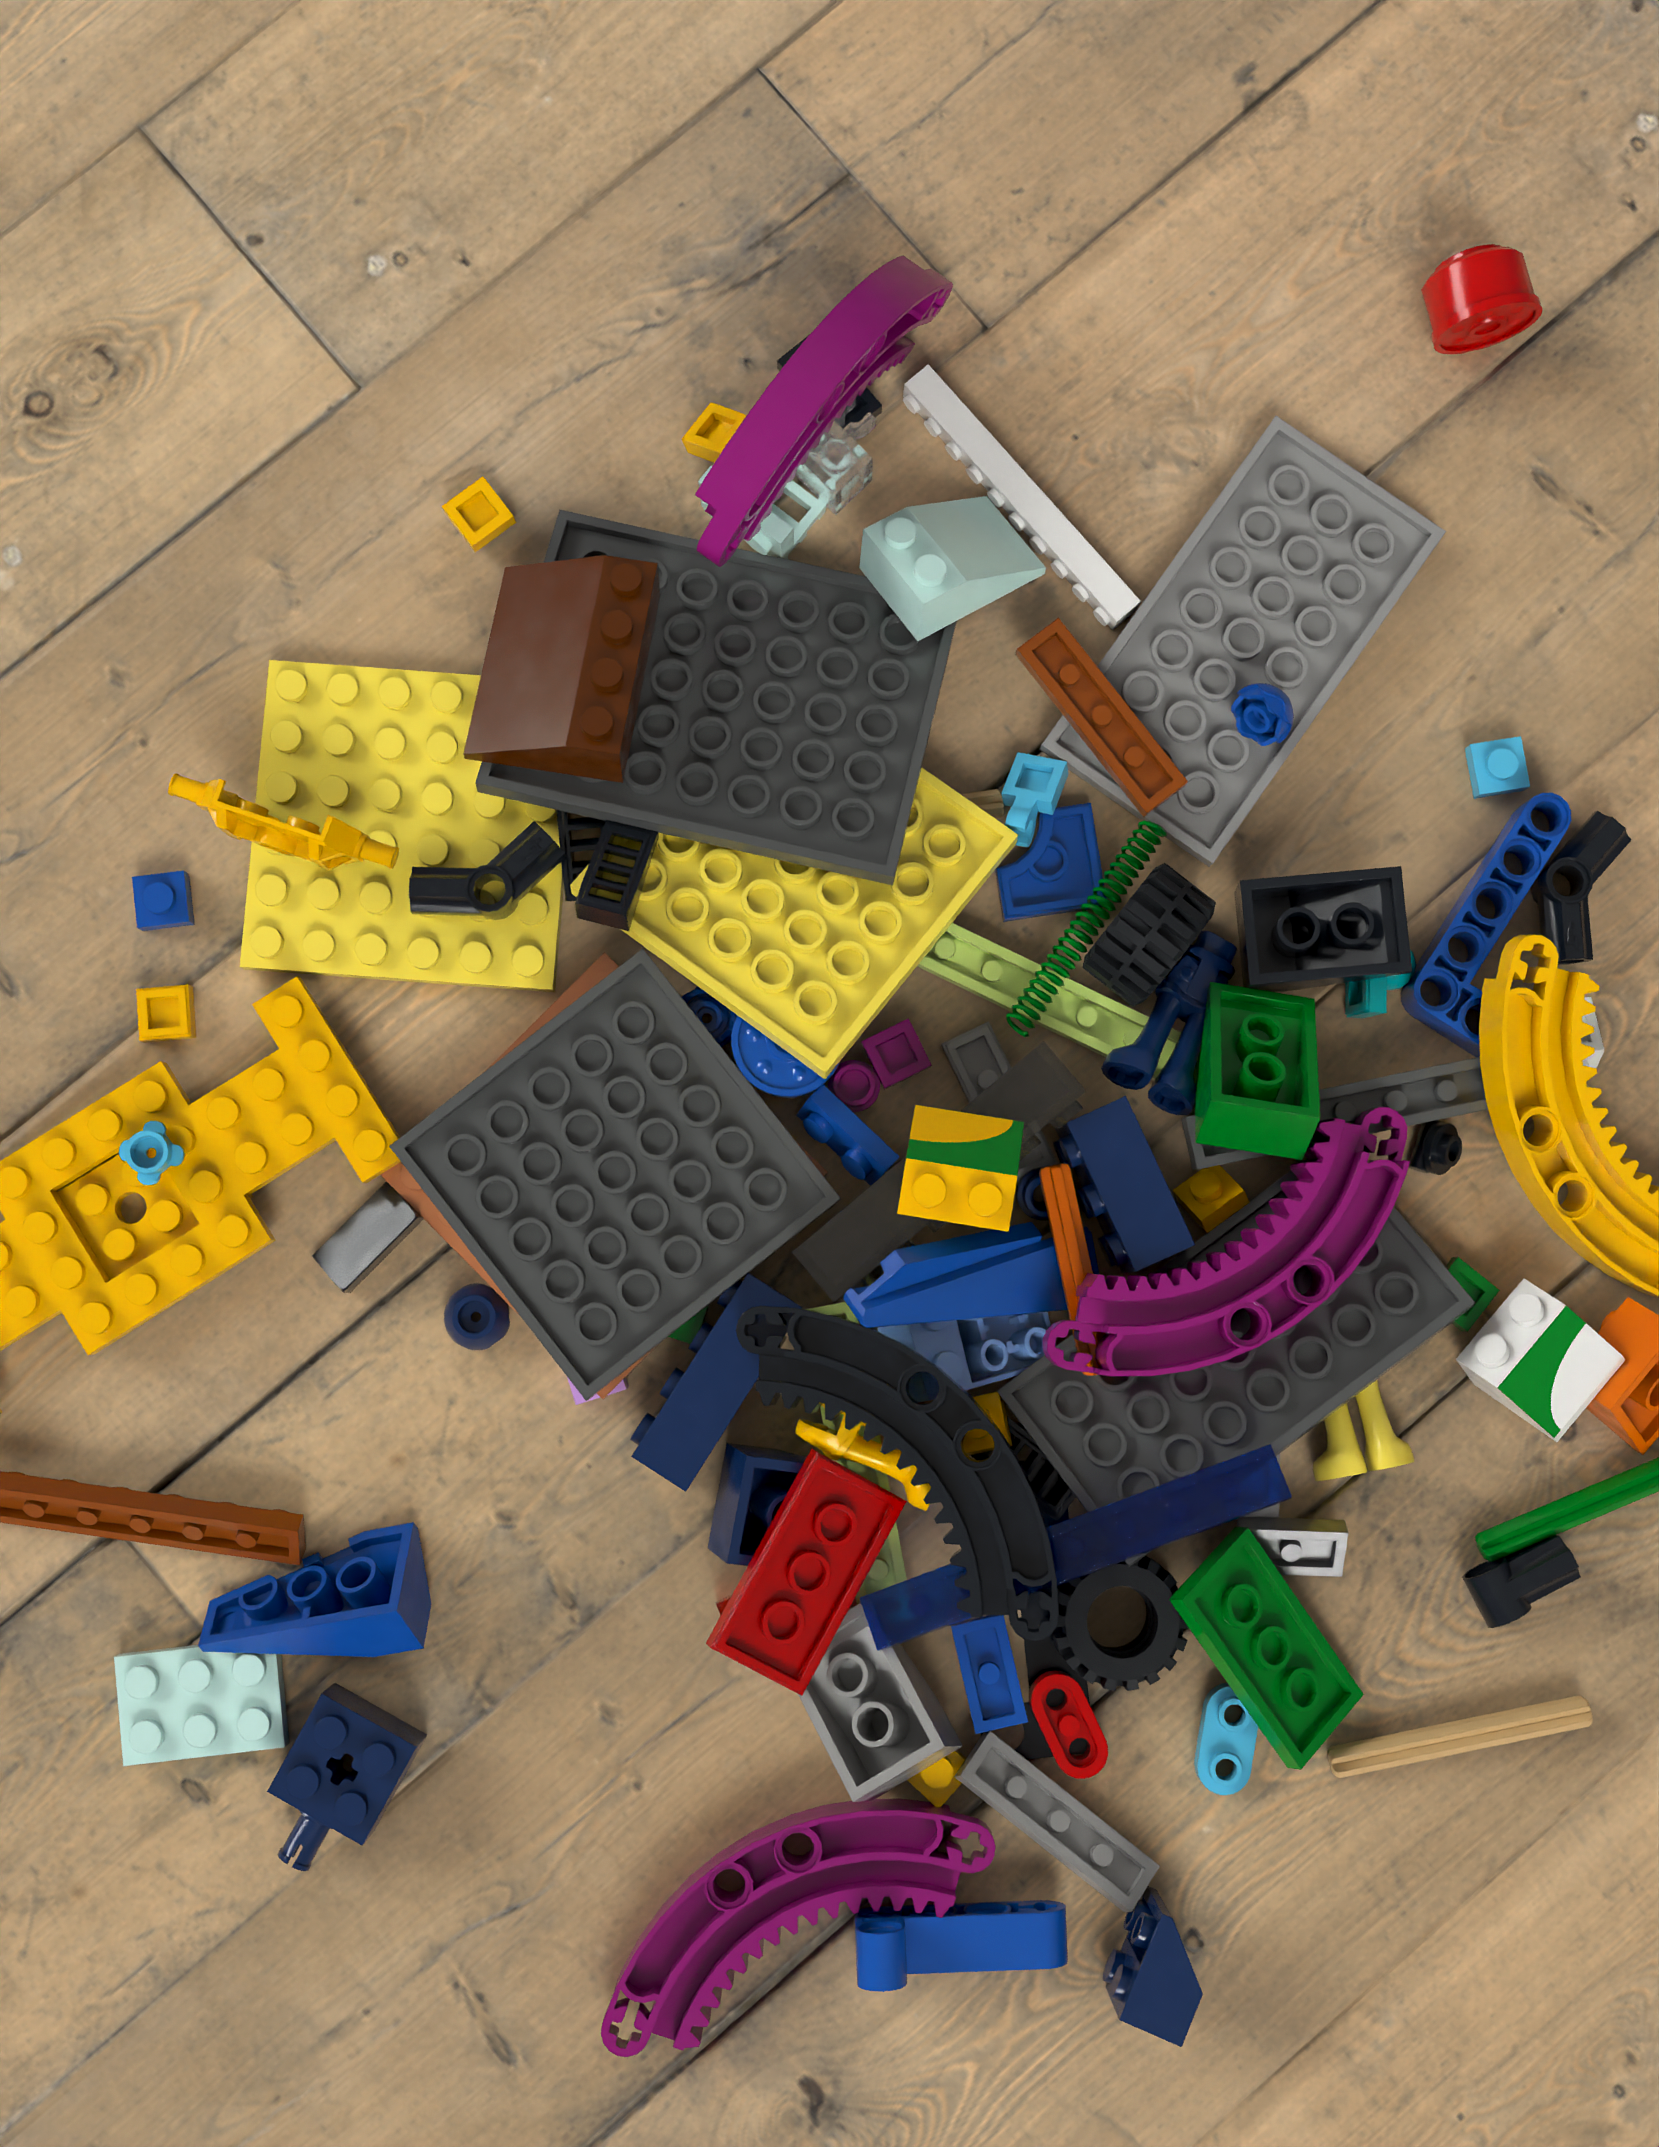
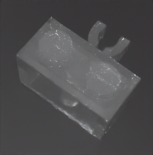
[795,398,876,515]

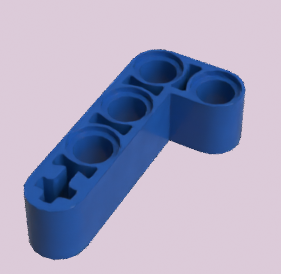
[854,1900,1068,1992]

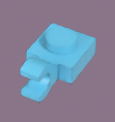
[1001,752,1069,848]

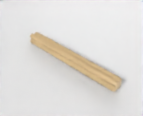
[1328,1696,1593,1778]

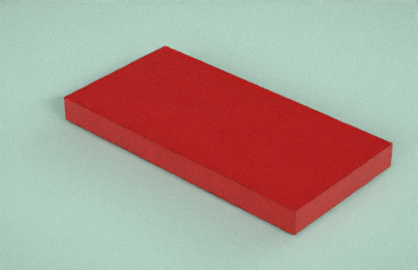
[706,1449,907,1696]

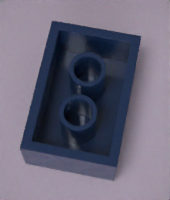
[1053,1096,1195,1273]

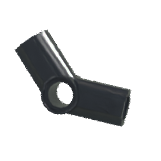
[1530,811,1632,965]
[409,821,567,920]

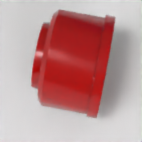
[1421,244,1542,354]

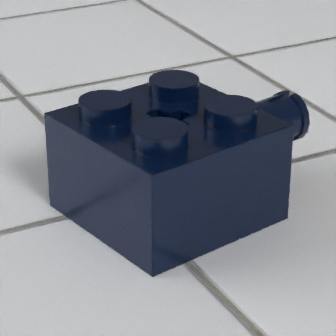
[267,1683,427,1871]

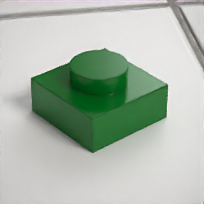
[1445,1257,1500,1332]

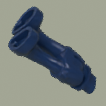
[1101,930,1237,1115]

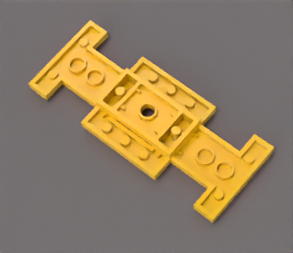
[0,976,401,1414]

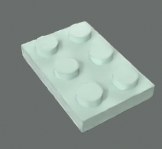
[114,1645,289,1766]

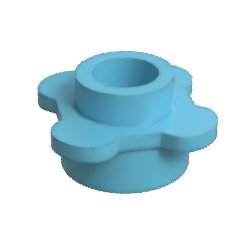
[119,1121,185,1185]

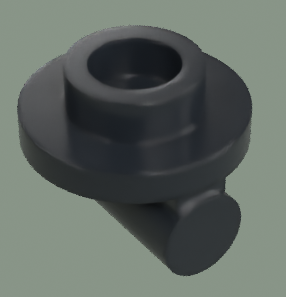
[1409,1120,1462,1175]

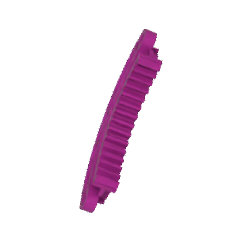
[695,255,953,567]
[1043,1107,1410,1376]
[601,1798,996,2057]

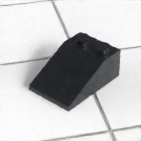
[1234,866,1412,992]

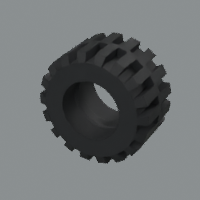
[1082,863,1216,1007]
[1049,1546,1189,1691]

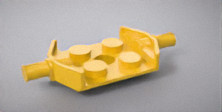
[168,773,399,870]

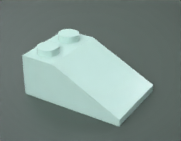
[859,496,1046,641]

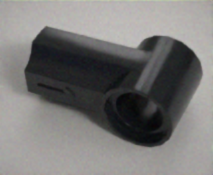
[1462,1535,1581,1628]

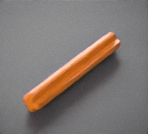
[1039,1163,1105,1376]

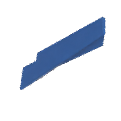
[843,1222,1099,1328]

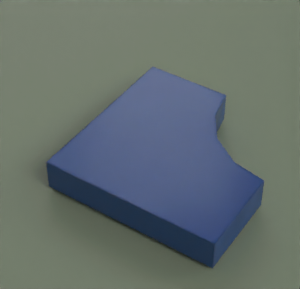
[995,803,1107,922]

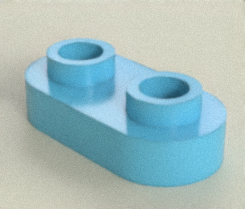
[1194,1683,1258,1795]

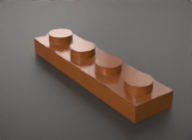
[1015,617,1188,817]

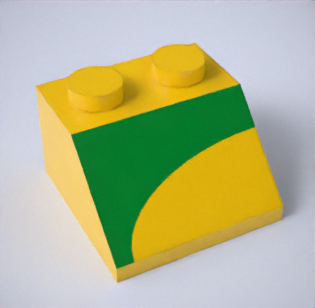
[897,1105,1024,1232]

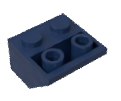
[1103,1886,1203,2047]

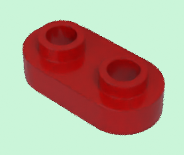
[1029,1671,1108,1779]

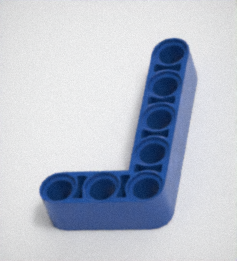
[1401,793,1571,1057]

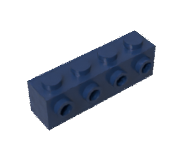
[630,1273,803,1492]

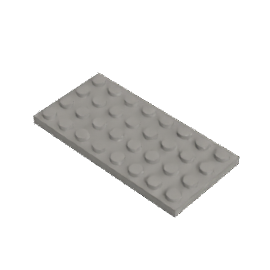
[1039,416,1446,867]

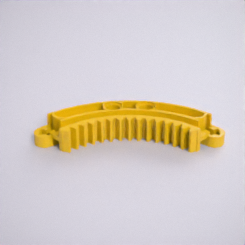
[1479,935,1659,1298]

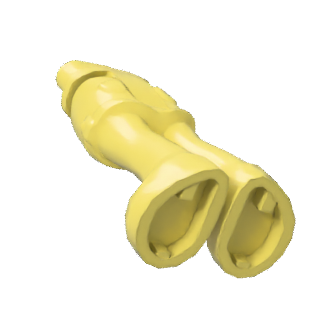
[1313,1380,1414,1481]

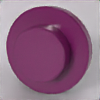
[828,1060,880,1113]

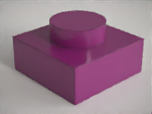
[861,1018,932,1090]

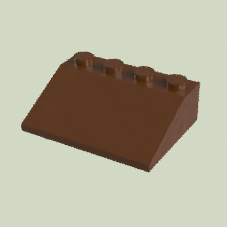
[463,555,660,783]

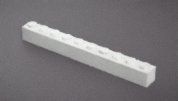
[903,364,1141,630]

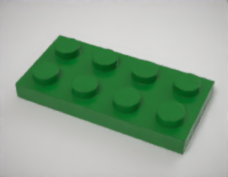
[1169,1527,1364,1770]

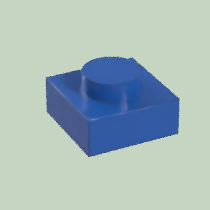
[132,870,195,931]

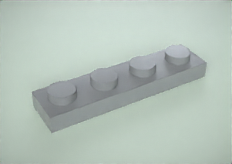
[954,1731,1160,1912]

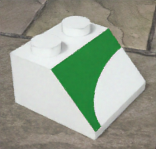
[1456,1278,1625,1442]

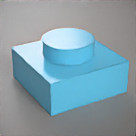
[1465,736,1530,799]

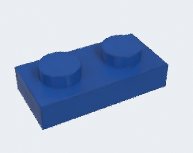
[796,1084,900,1187]
[950,1615,1028,1734]

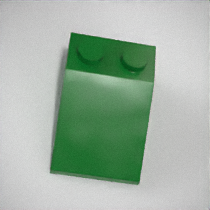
[1195,982,1320,1160]

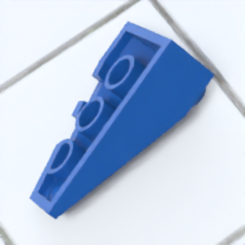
[198,1522,431,1657]

